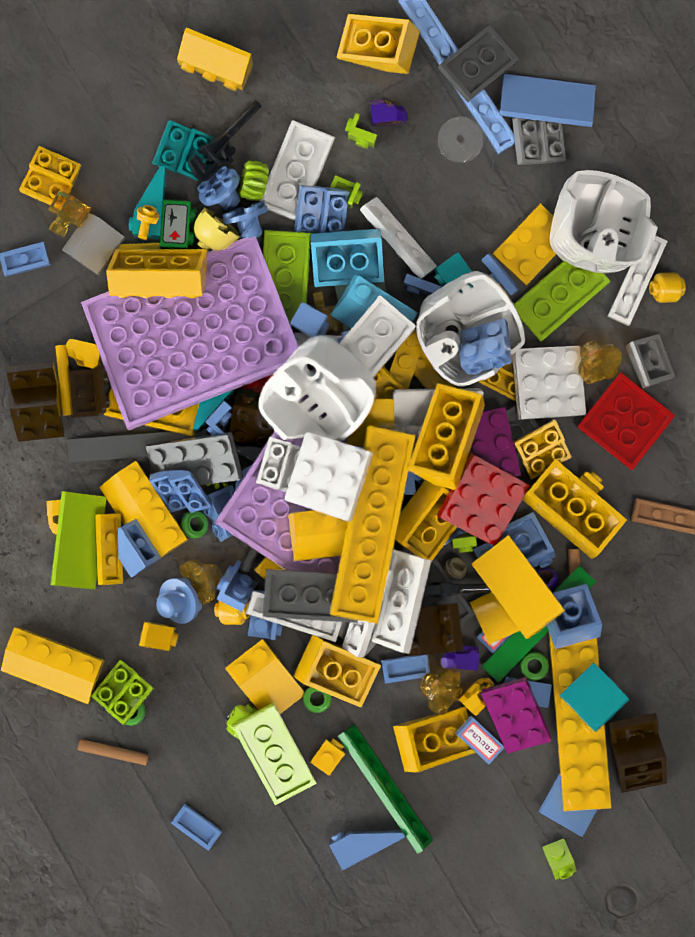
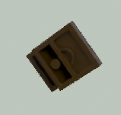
[6,361,64,442]
[405,603,464,656]
[609,713,667,793]

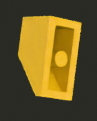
[139,621,179,651]

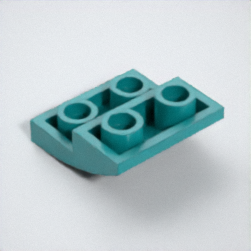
[152,120,214,181]
[560,663,629,733]

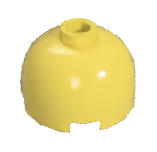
[194,207,240,252]

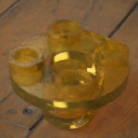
[578,340,622,384]
[180,559,223,605]
[419,668,462,715]

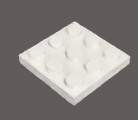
[512,346,586,420]
[284,432,373,522]

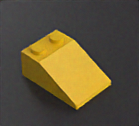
[337,14,420,74]
[293,635,381,707]
[225,638,304,714]
[393,707,476,772]

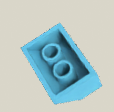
[311,229,384,287]
[330,275,418,329]

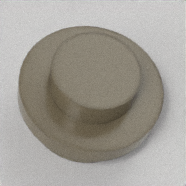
[444,557,467,580]

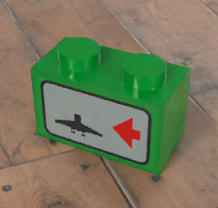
[160,200,196,249]

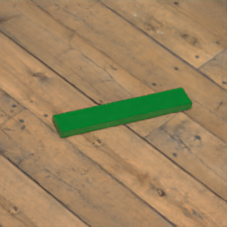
[482,565,596,683]
[338,724,433,854]

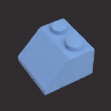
[547,584,602,649]

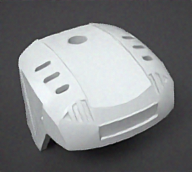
[550,170,658,274]
[417,271,525,386]
[259,335,376,442]

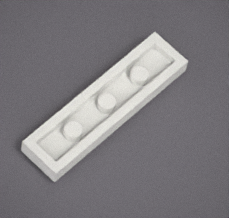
[360,197,437,279]
[607,235,667,326]
[342,569,393,657]
[246,591,342,642]

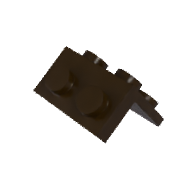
[68,365,110,418]
[229,389,275,448]

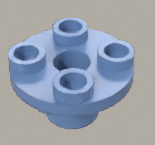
[197,166,241,211]
[223,201,269,239]
[156,577,202,624]

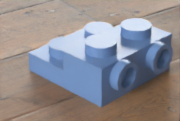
[459,318,512,375]
[498,512,555,568]

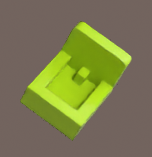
[345,113,377,149]
[330,175,363,209]
[452,532,477,553]
[542,838,577,880]

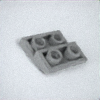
[512,118,566,165]

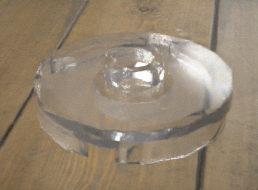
[437,117,484,164]

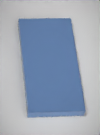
[500,74,596,127]

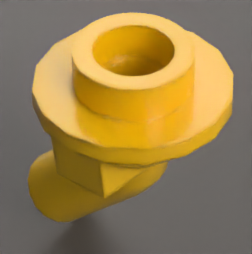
[137,205,160,239]

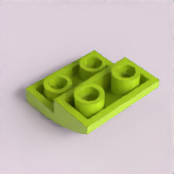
[91,660,154,725]

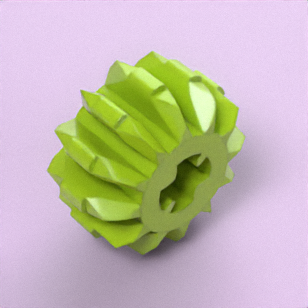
[239,161,269,201]

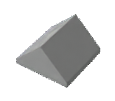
[62,213,125,275]
[625,334,675,389]

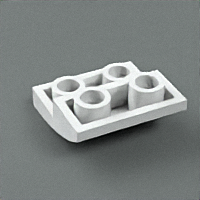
[256,437,301,493]

